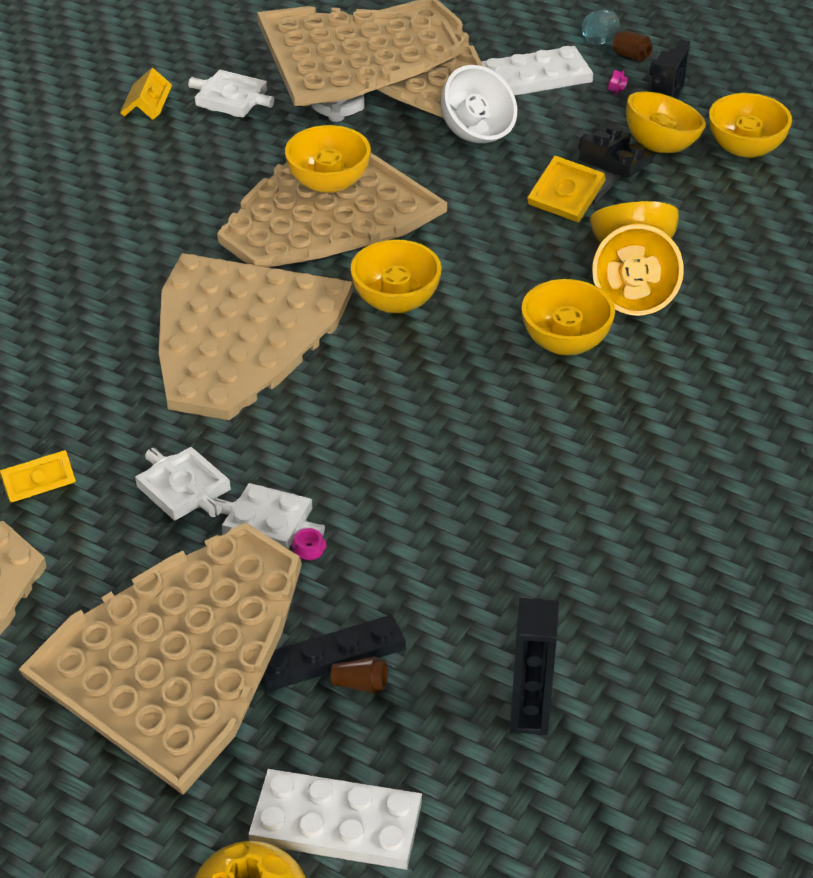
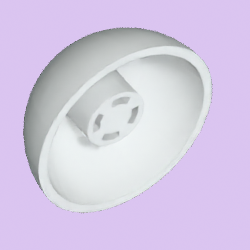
[441,65,517,143]

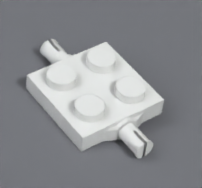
[188,69,275,118]
[135,447,231,521]
[214,483,325,549]

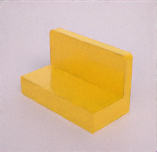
[120,67,172,120]
[0,450,76,503]

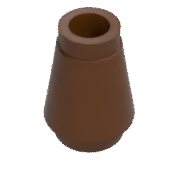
[331,656,388,694]

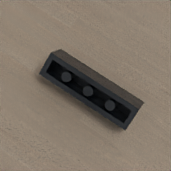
[510,598,559,735]

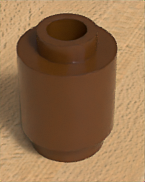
[612,30,653,62]

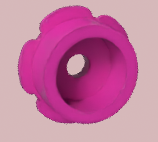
[607,70,628,95]
[292,528,326,560]

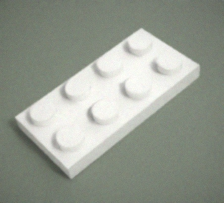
[481,46,593,95]
[249,769,422,870]

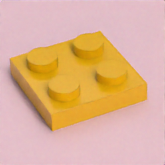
[527,156,606,223]

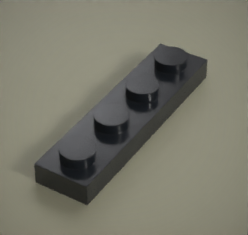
[261,614,406,692]

